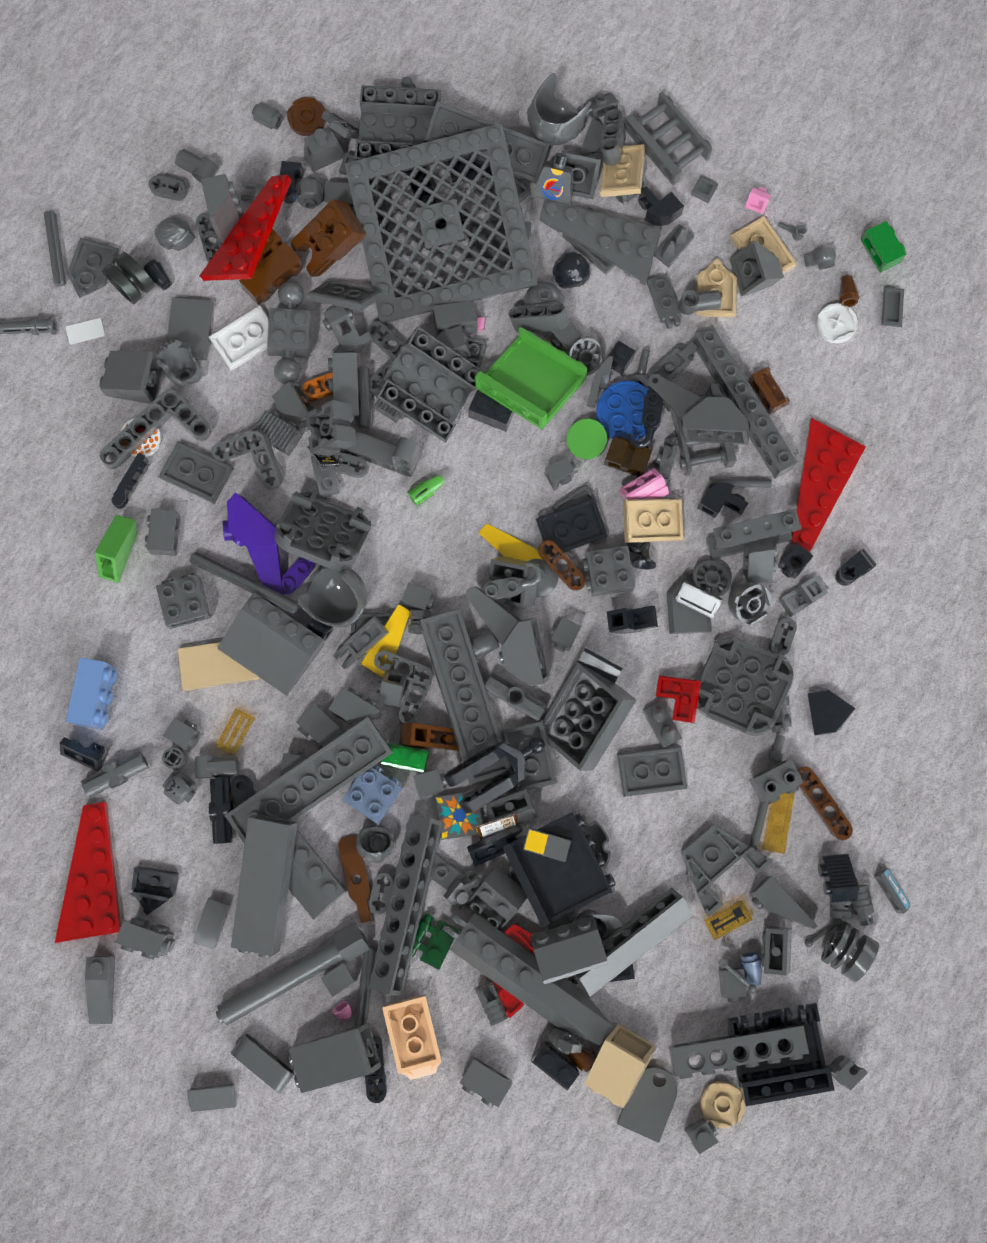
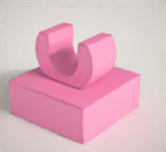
[745,186,771,214]

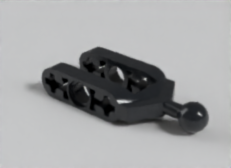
[444,737,545,814]

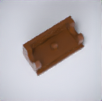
[749,366,790,415]

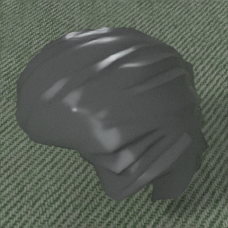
[154,217,195,251]

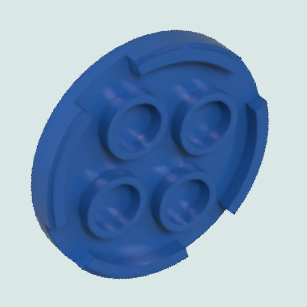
[596,381,650,442]

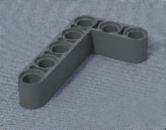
[100,389,211,469]
[340,431,419,477]

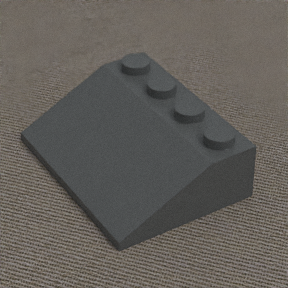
[217,593,324,696]
[543,662,636,771]

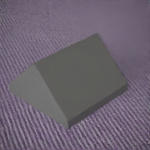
[561,151,601,199]

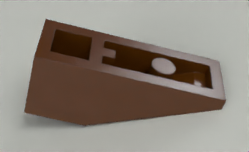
[399,723,459,751]

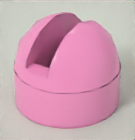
[332,1001,352,1021]

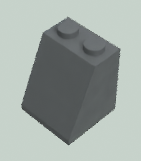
[99,351,162,404]

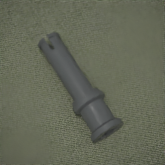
[0,316,57,336]

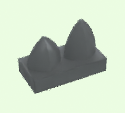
[654,224,694,268]
[643,701,682,748]

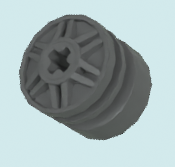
[821,922,879,982]

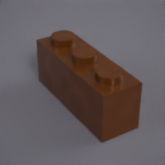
[239,242,303,305]

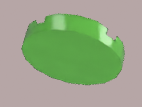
[567,419,608,460]

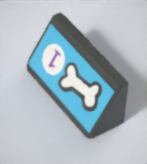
[874,868,910,914]

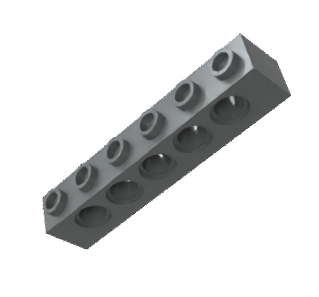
[668,1023,809,1079]

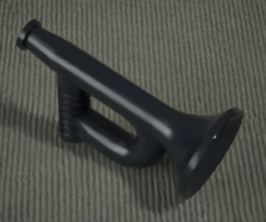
[626,542,656,570]

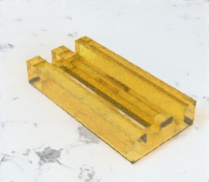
[215,708,255,756]

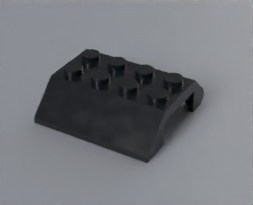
[728,1003,835,1107]

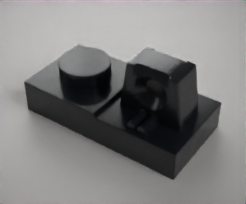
[59,737,105,772]

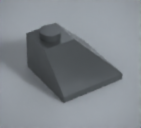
[729,241,784,296]

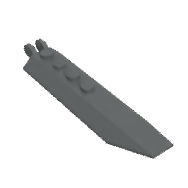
[442,913,614,1046]

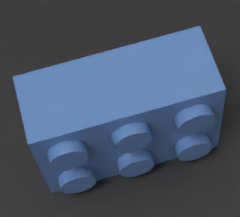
[66,658,118,730]

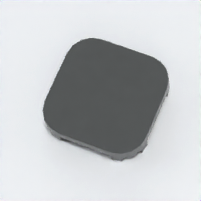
[274,489,371,570]
[697,636,794,736]

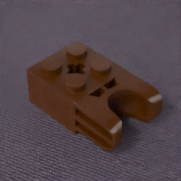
[291,199,367,277]

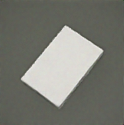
[209,305,269,371]

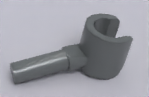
[778,222,807,241]

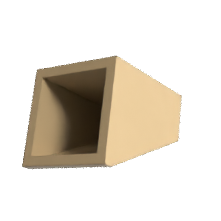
[584,1024,657,1108]

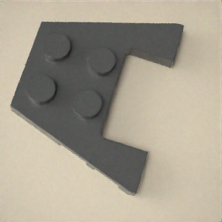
[681,824,773,917]

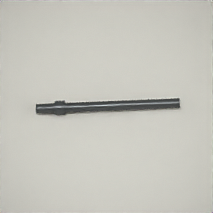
[750,735,785,850]

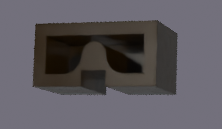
[604,437,652,477]

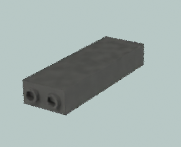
[231,814,298,958]

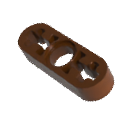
[538,540,585,591]

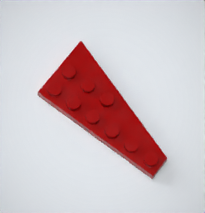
[199,175,292,281]
[55,802,121,943]

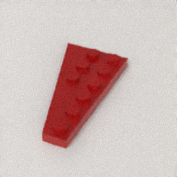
[790,418,866,552]

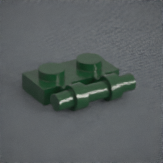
[411,913,459,970]

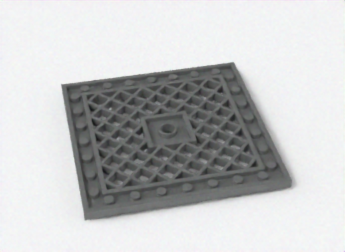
[345,123,538,323]

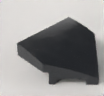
[807,690,856,736]
[130,866,179,915]

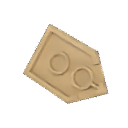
[695,258,737,318]

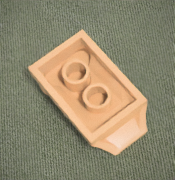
[382,995,442,1080]

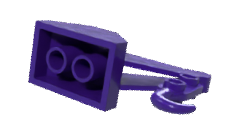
[227,492,314,606]

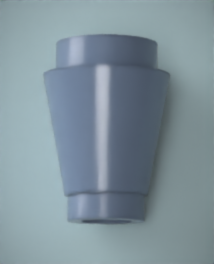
[739,952,761,986]

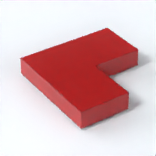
[655,675,701,723]

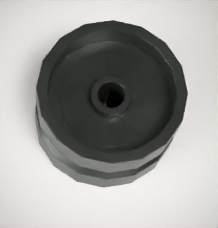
[102,251,155,305]

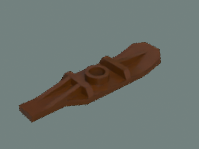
[338,835,372,923]

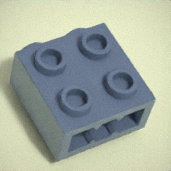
[342,765,403,825]

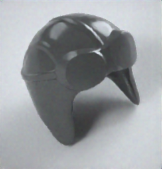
[527,73,591,145]
[297,567,367,627]

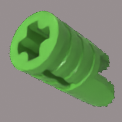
[407,475,444,507]

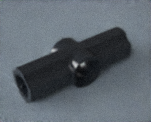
[209,777,234,844]

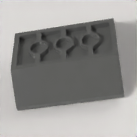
[354,85,441,161]
[376,327,485,443]

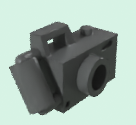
[577,92,618,119]
[655,437,679,479]

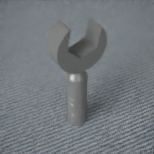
[630,349,650,389]

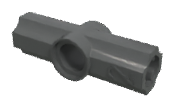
[485,673,547,722]
[81,751,149,798]

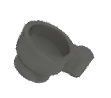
[804,248,836,270]

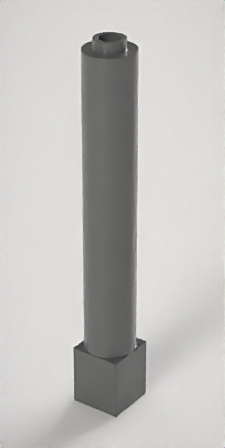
[216,922,370,1025]

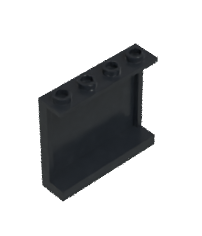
[502,811,616,928]

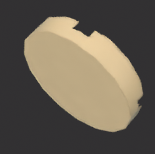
[700,1081,745,1128]

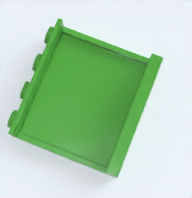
[475,327,587,430]

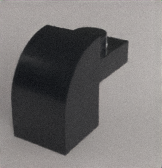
[638,186,684,226]
[697,483,749,518]
[607,605,658,634]

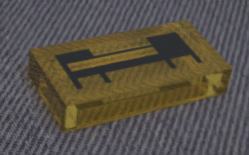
[703,900,753,940]

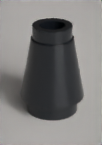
[143,259,172,291]

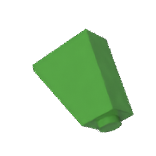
[95,515,137,583]

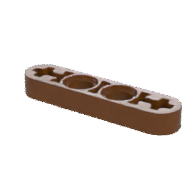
[797,767,853,840]

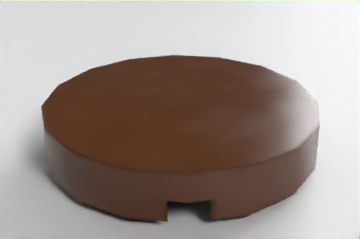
[287,97,326,136]

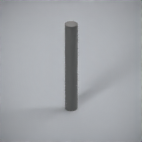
[709,479,772,488]

